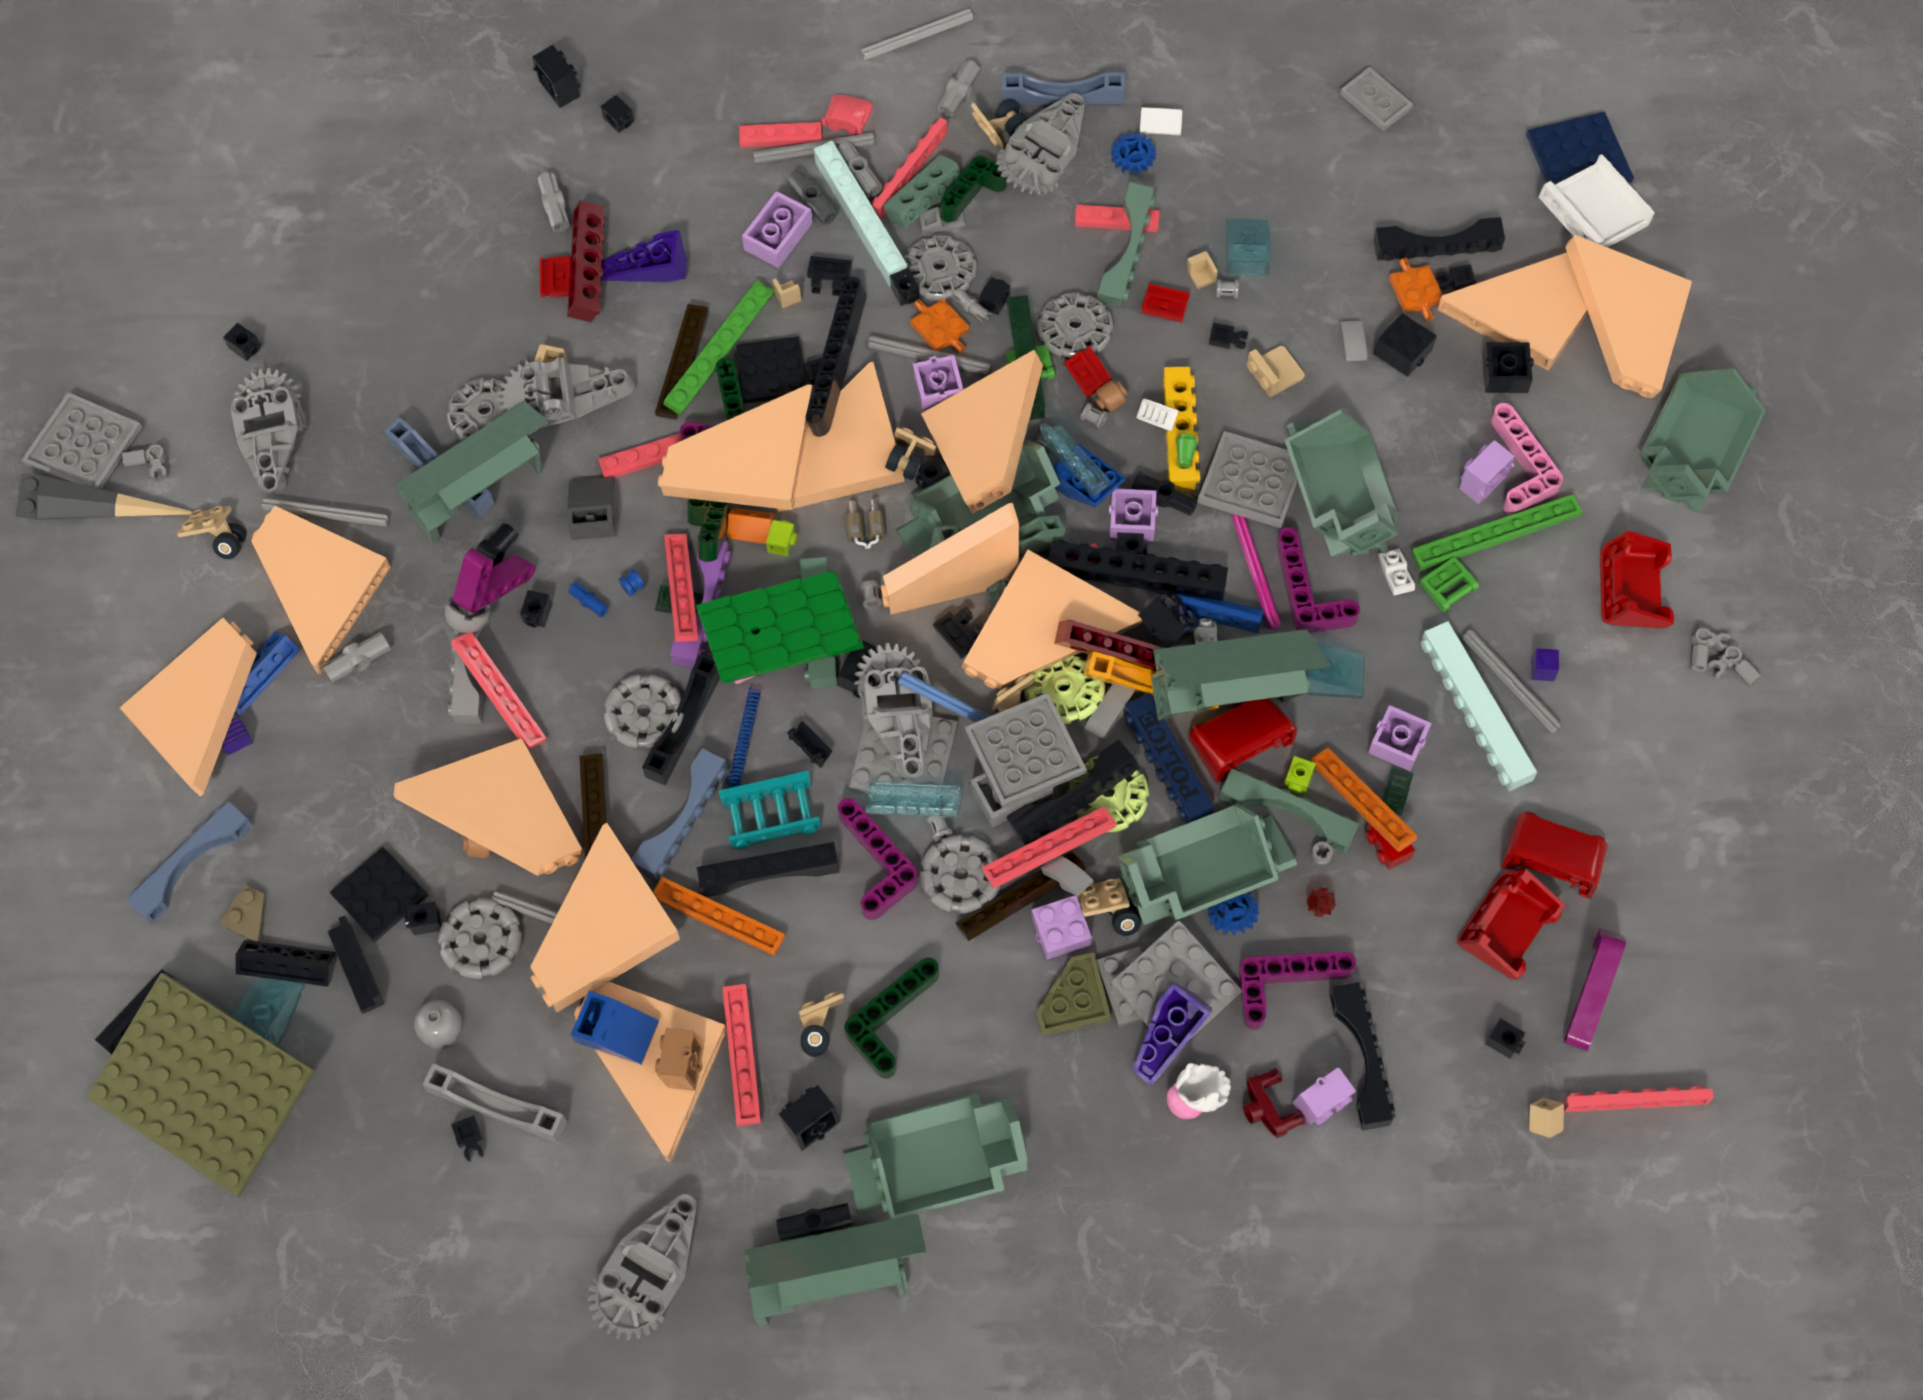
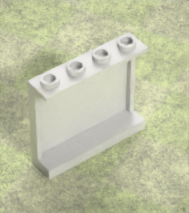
[1539,154,1655,248]

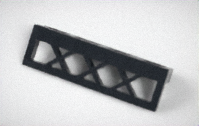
[327,915,385,1014]
[236,940,336,987]
[95,969,177,1054]

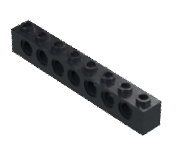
[1049,540,1228,601]

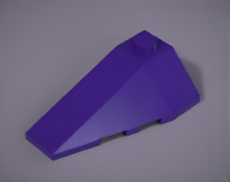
[600,230,687,282]
[1133,982,1212,1086]

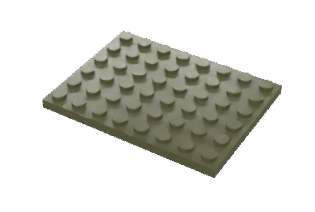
[87,973,315,1196]

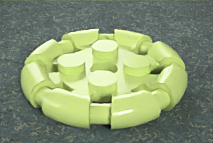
[1024,656,1105,724]
[1067,755,1149,833]

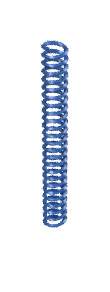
[726,687,761,789]

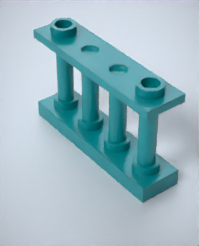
[719,771,821,849]

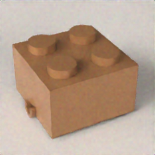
[655,1028,704,1091]

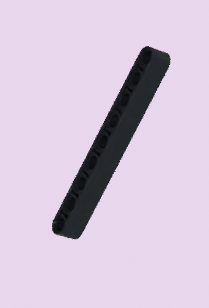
[805,277,866,437]

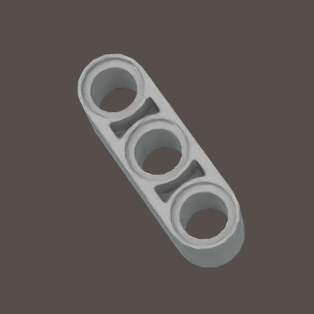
[1085,684,1138,740]

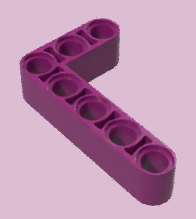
[1277,527,1360,633]
[453,548,536,613]
[838,798,918,920]
[1564,928,1626,1051]
[1239,952,1356,1030]

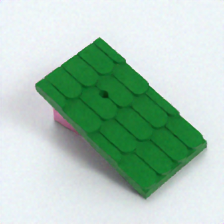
[696,571,865,684]

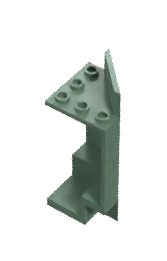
[1640,367,1766,513]
[394,401,549,543]
[1285,409,1400,557]
[895,439,1060,557]
[1150,629,1330,720]
[1116,803,1297,925]
[843,1093,1028,1219]
[744,1214,927,1327]

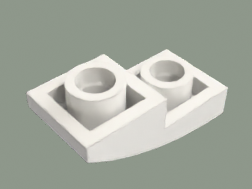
[1378,549,1415,596]
[1193,618,1218,644]

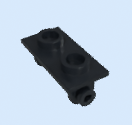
[787,721,833,768]

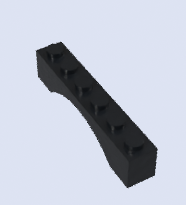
[1374,217,1505,261]
[642,652,720,786]
[1006,739,1139,845]
[697,842,840,897]
[1329,982,1395,1131]

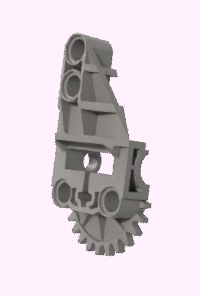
[996,93,1085,195]
[498,357,635,428]
[231,368,307,494]
[854,643,933,779]
[587,1194,696,1340]

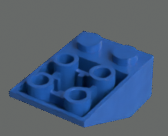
[1052,443,1126,507]
[571,991,659,1065]

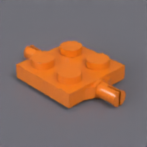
[1389,258,1443,321]
[910,299,970,353]

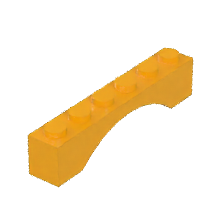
[1083,651,1219,710]

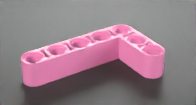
[1491,403,1563,515]

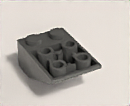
[567,477,616,540]

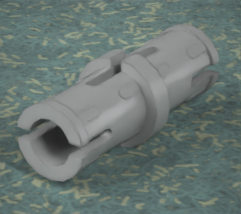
[952,288,991,323]

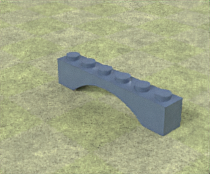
[1002,72,1125,105]
[384,417,495,519]
[631,748,728,881]
[126,801,253,925]

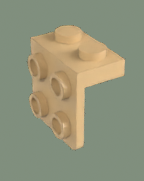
[1247,346,1305,397]

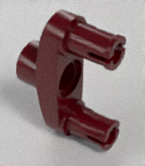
[1243,1068,1305,1138]

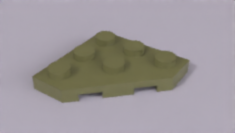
[1036,952,1111,1037]

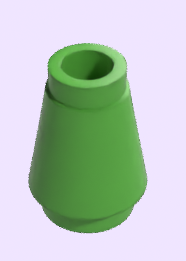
[1176,434,1198,468]

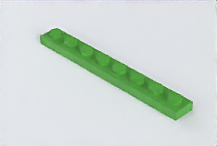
[663,280,774,415]
[1411,494,1583,571]

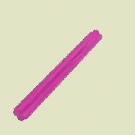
[1232,514,1281,629]

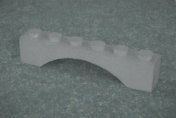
[448,610,490,724]
[422,1063,568,1144]

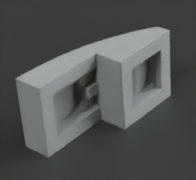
[920,207,966,232]
[1340,321,1367,361]
[1041,855,1093,897]

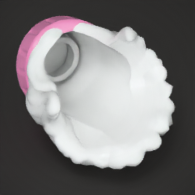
[1166,1063,1231,1120]

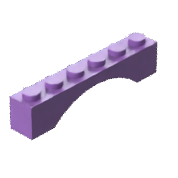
[670,541,732,668]

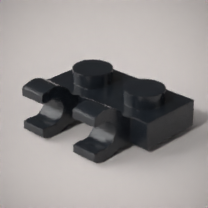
[807,256,852,296]
[933,606,984,659]

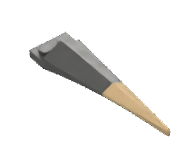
[16,473,192,520]

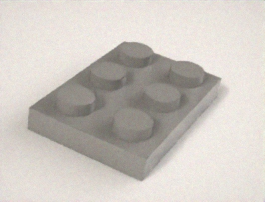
[1340,67,1413,132]
[1096,946,1142,1028]

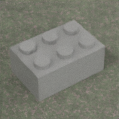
[970,773,1053,828]

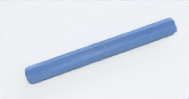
[898,672,990,722]

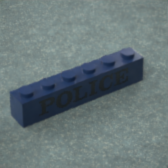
[1123,693,1214,823]

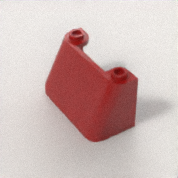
[1600,530,1674,629]
[1188,698,1297,784]
[1500,812,1608,899]
[1457,869,1565,979]

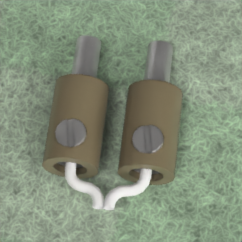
[845,499,886,549]

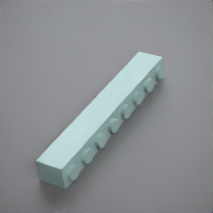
[814,141,907,287]
[1421,621,1537,791]

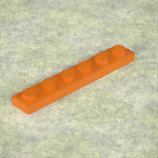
[1310,748,1417,852]
[653,877,786,957]

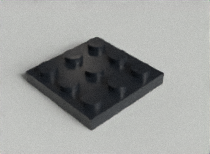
[736,336,806,404]
[329,847,429,942]

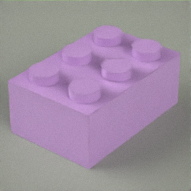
[742,191,813,268]

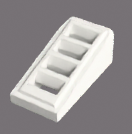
[1137,399,1178,431]

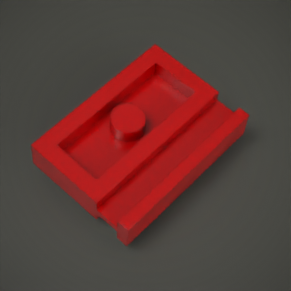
[540,256,571,298]
[1141,284,1190,323]
[1064,346,1113,398]

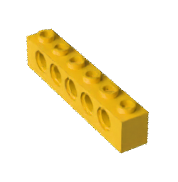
[1163,367,1200,491]

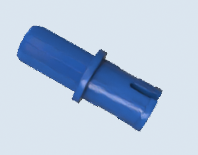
[568,582,609,617]

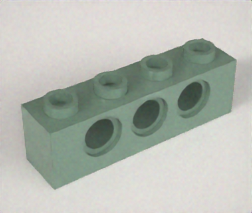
[883,154,961,229]

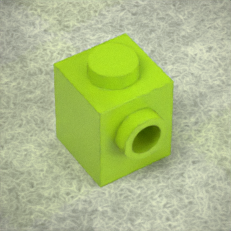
[766,520,798,557]
[1283,756,1316,795]

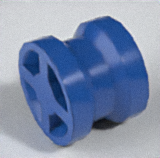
[618,569,645,597]

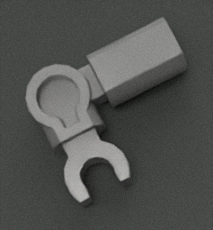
[122,444,168,481]
[1691,628,1730,672]
[1707,646,1762,686]

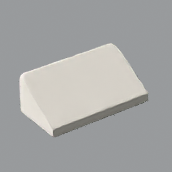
[1140,107,1182,135]

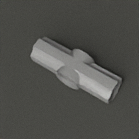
[937,60,981,118]
[837,141,883,198]
[537,172,570,233]
[322,632,391,683]

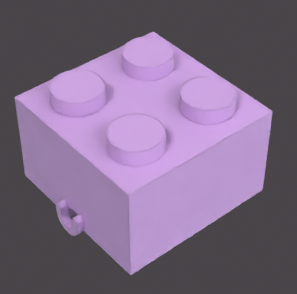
[913,355,963,413]
[1459,440,1515,504]
[1109,489,1158,542]
[1368,705,1432,771]
[1031,895,1092,960]
[1292,1067,1356,1127]

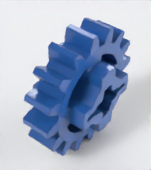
[1111,132,1156,175]
[1208,892,1259,935]

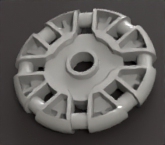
[903,235,977,301]
[1037,292,1113,358]
[447,378,507,441]
[604,674,684,749]
[919,834,1001,914]
[438,898,522,979]

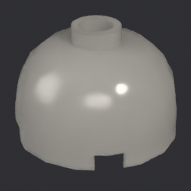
[444,593,490,634]
[414,1000,463,1049]

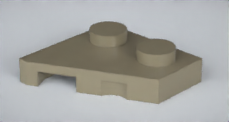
[219,884,266,942]

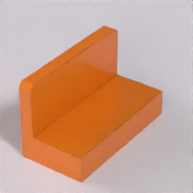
[727,507,776,544]

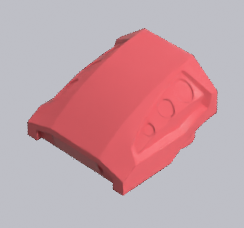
[822,94,873,135]

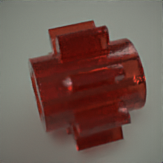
[1307,887,1336,917]

